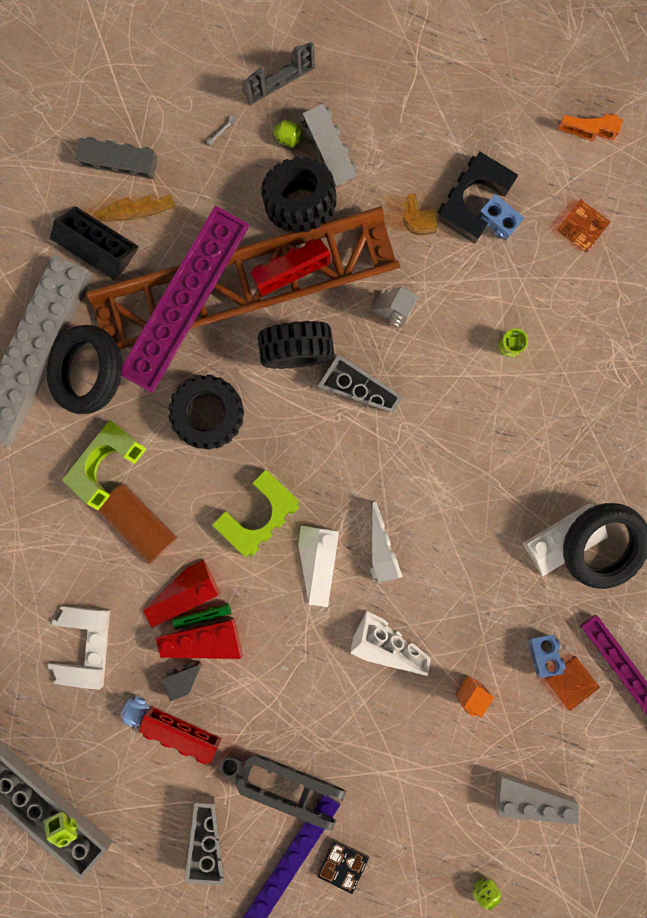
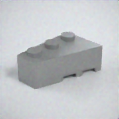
[370,287,419,328]

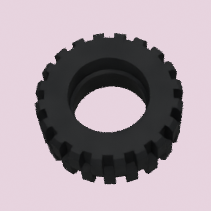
[261,157,337,233]
[258,321,334,369]
[168,375,244,450]

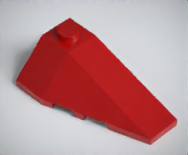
[143,559,221,628]

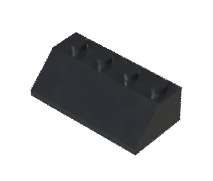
[50,206,139,279]

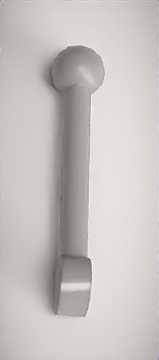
[206,116,236,146]

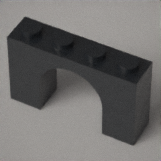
[437,151,518,244]

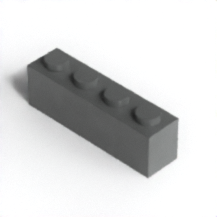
[75,137,158,180]

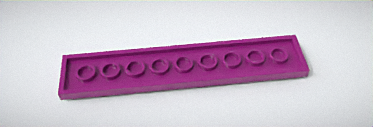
[122,205,250,394]

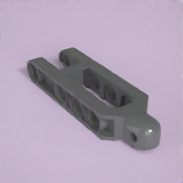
[220,754,347,831]

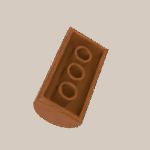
[97,484,177,565]

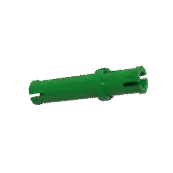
[172,602,232,630]

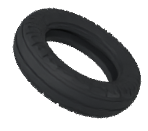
[47,325,122,414]
[563,503,647,589]

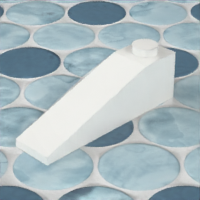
[370,501,402,583]
[298,525,339,607]
[350,611,430,676]

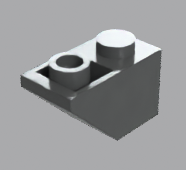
[162,661,202,701]

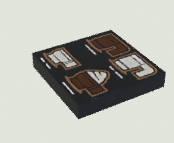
[317,839,369,894]

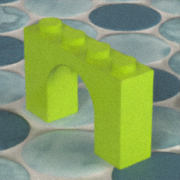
[62,420,146,510]
[212,470,300,558]

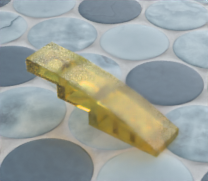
[94,194,176,222]

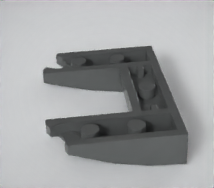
[242,42,315,105]

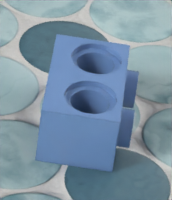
[478,194,524,240]
[528,635,565,679]

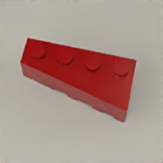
[156,618,243,659]

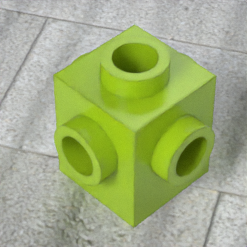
[44,811,77,848]

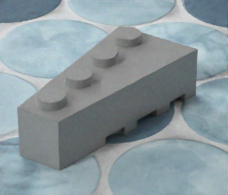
[299,103,357,187]
[317,354,403,413]
[494,770,579,824]
[185,795,224,886]

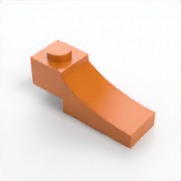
[558,113,624,141]

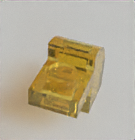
[403,193,438,235]

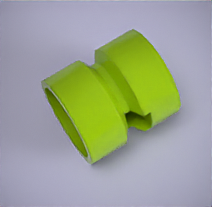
[498,328,528,357]

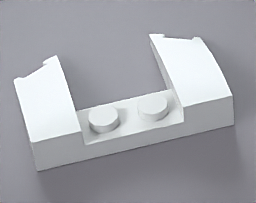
[48,606,110,690]

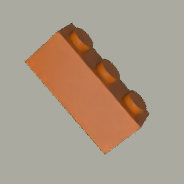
[456,675,494,718]

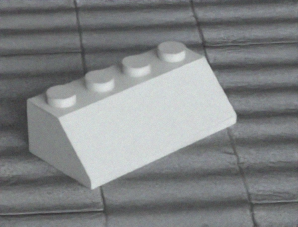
[522,504,608,576]

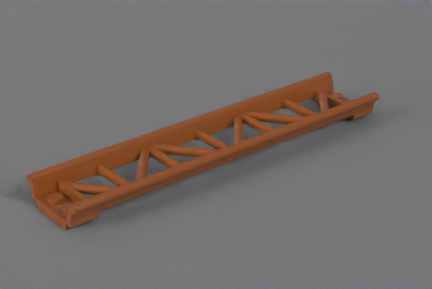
[86,206,400,350]

